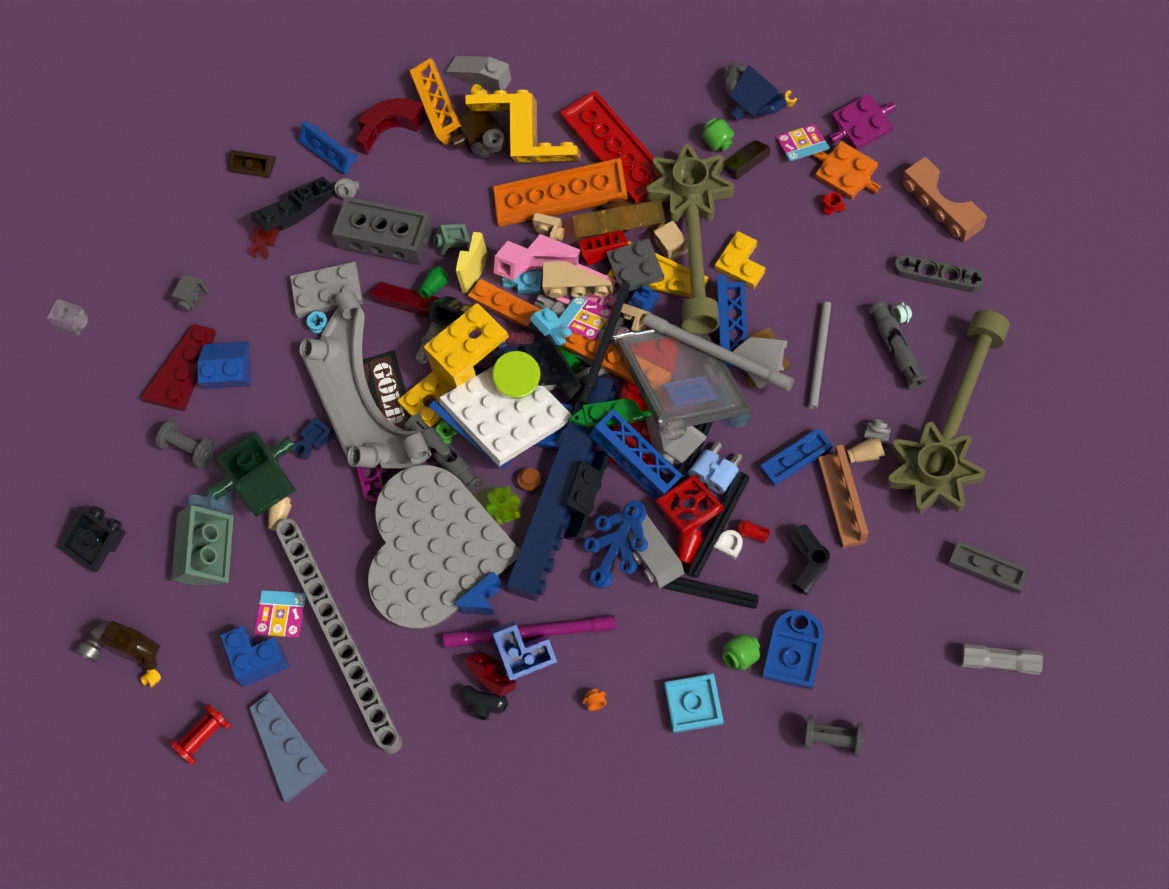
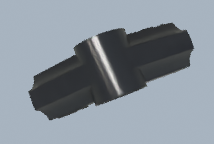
[788,524,830,596]

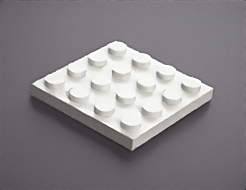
[439,366,572,466]

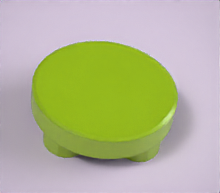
[492,351,540,399]

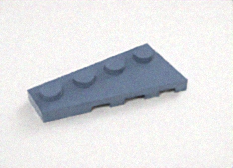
[250,693,327,803]

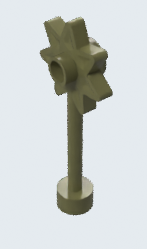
[646,144,734,335]
[887,310,1010,514]

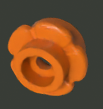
[583,689,607,711]

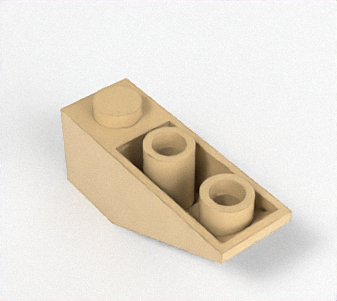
[543,261,614,298]

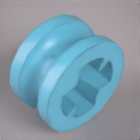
[307,311,328,334]

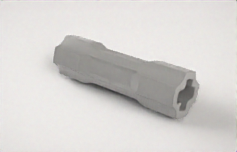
[961,643,1043,675]

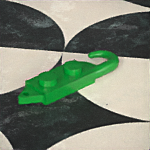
[569,395,662,430]

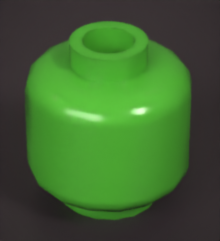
[702,118,734,152]
[722,633,760,671]

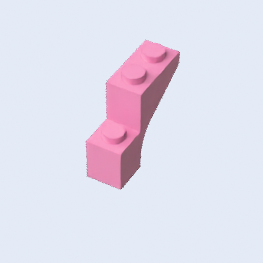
[494,234,580,281]

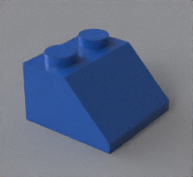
[198,341,251,389]

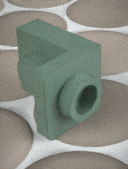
[433,224,471,255]

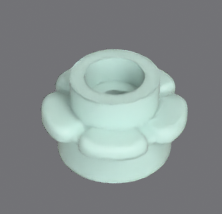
[891,302,912,324]

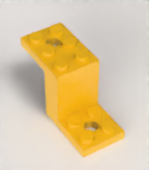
[466,90,581,163]
[397,303,509,428]

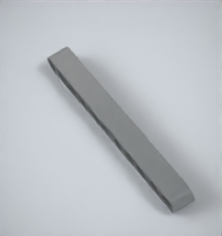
[276,518,402,754]

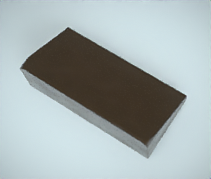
[723,140,770,180]
[228,150,276,178]

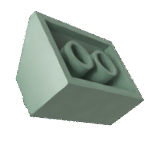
[171,505,234,585]

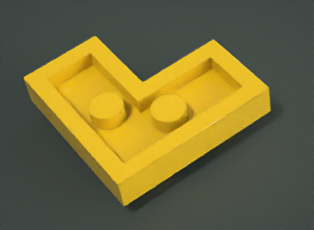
[715,231,766,289]

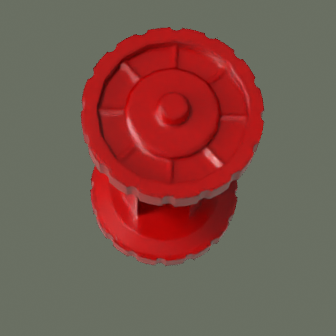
[169,703,231,765]

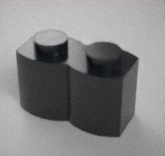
[428,296,474,325]

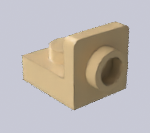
[533,212,565,241]
[621,304,651,332]

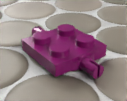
[828,94,896,150]

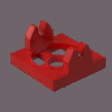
[655,474,724,536]

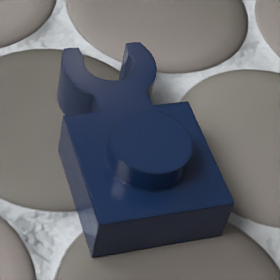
[292,417,334,460]

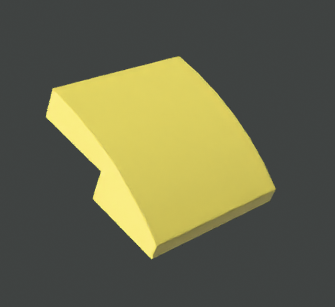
[456,232,488,293]

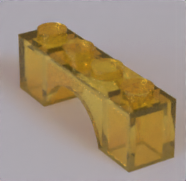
[572,200,666,240]

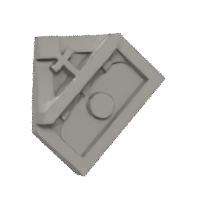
[733,337,787,388]

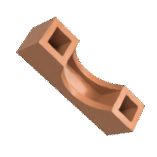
[903,157,987,243]

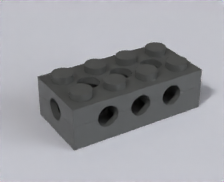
[332,196,434,264]

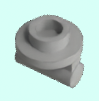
[335,178,359,200]
[864,419,891,445]

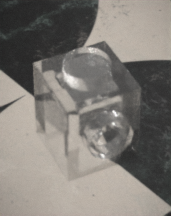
[47,299,89,335]

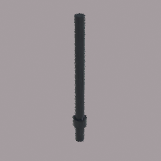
[578,281,630,405]

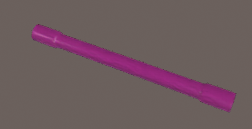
[443,615,617,648]

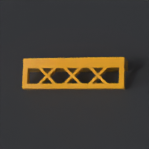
[409,58,461,146]

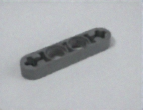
[894,255,985,293]

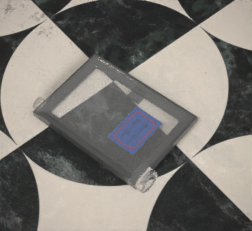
[613,323,751,440]

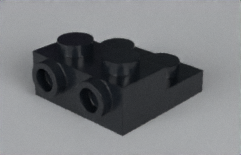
[58,505,126,572]

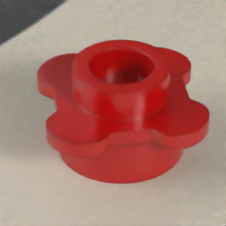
[820,192,846,215]

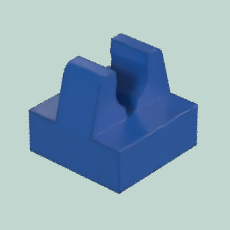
[628,285,659,312]

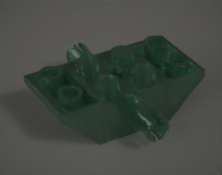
[208,431,296,517]

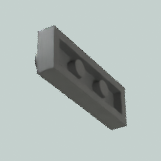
[948,540,1030,594]

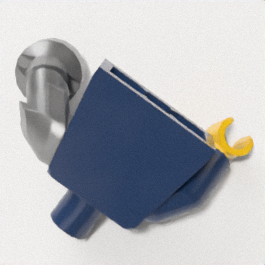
[724,62,797,121]

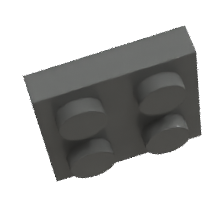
[606,238,664,291]

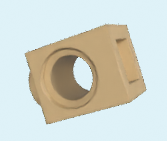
[654,221,688,260]

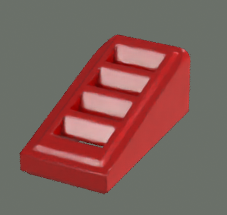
[578,230,629,266]

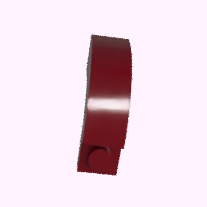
[356,98,426,155]

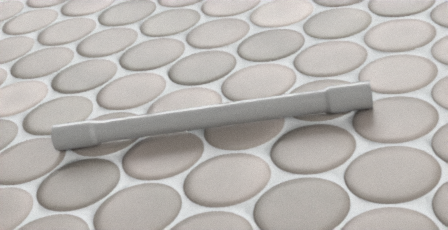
[643,313,794,392]

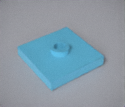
[664,673,724,733]

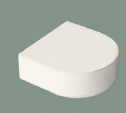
[714,530,743,560]

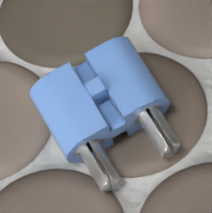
[688,441,742,494]

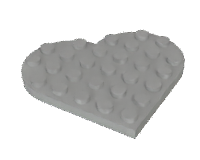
[368,465,520,629]

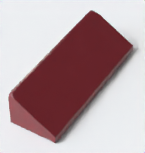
[370,281,439,317]

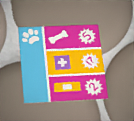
[776,124,830,161]
[559,297,612,340]
[254,590,306,637]

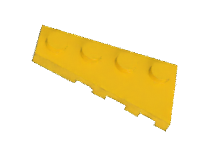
[607,241,708,298]

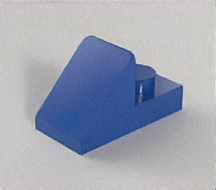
[455,571,502,615]

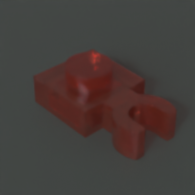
[250,225,280,260]

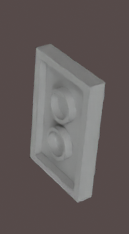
[290,262,364,318]

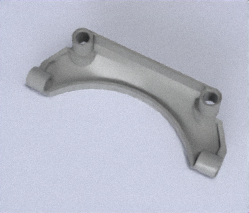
[299,290,431,469]

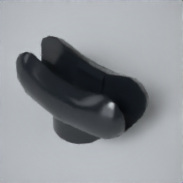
[460,685,508,720]

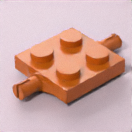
[813,141,881,200]

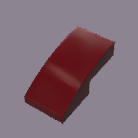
[465,652,517,697]

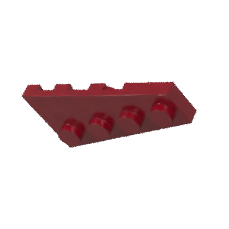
[140,324,216,412]

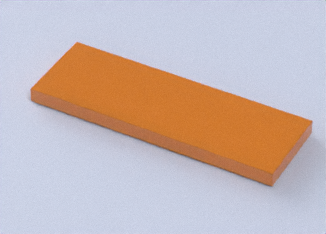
[493,158,628,227]

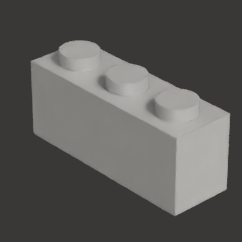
[618,514,684,589]

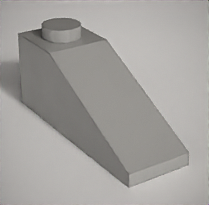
[446,56,511,92]

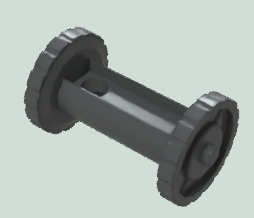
[156,420,215,468]
[803,715,864,757]

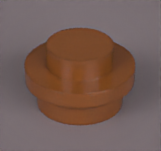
[517,468,541,491]

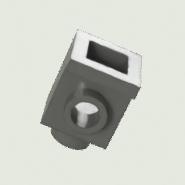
[171,274,209,312]

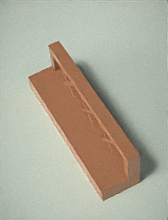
[818,444,869,548]

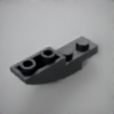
[251,177,335,233]

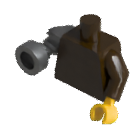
[450,84,505,158]
[75,621,161,688]

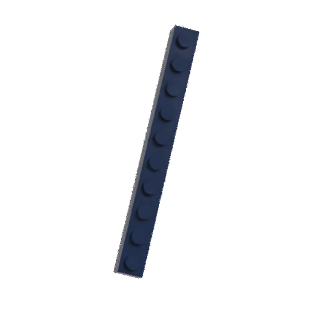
[507,373,618,602]

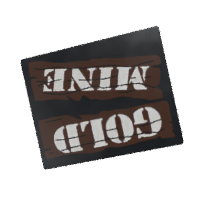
[363,350,411,428]

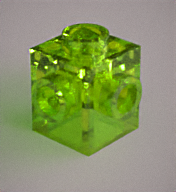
[485,486,522,525]

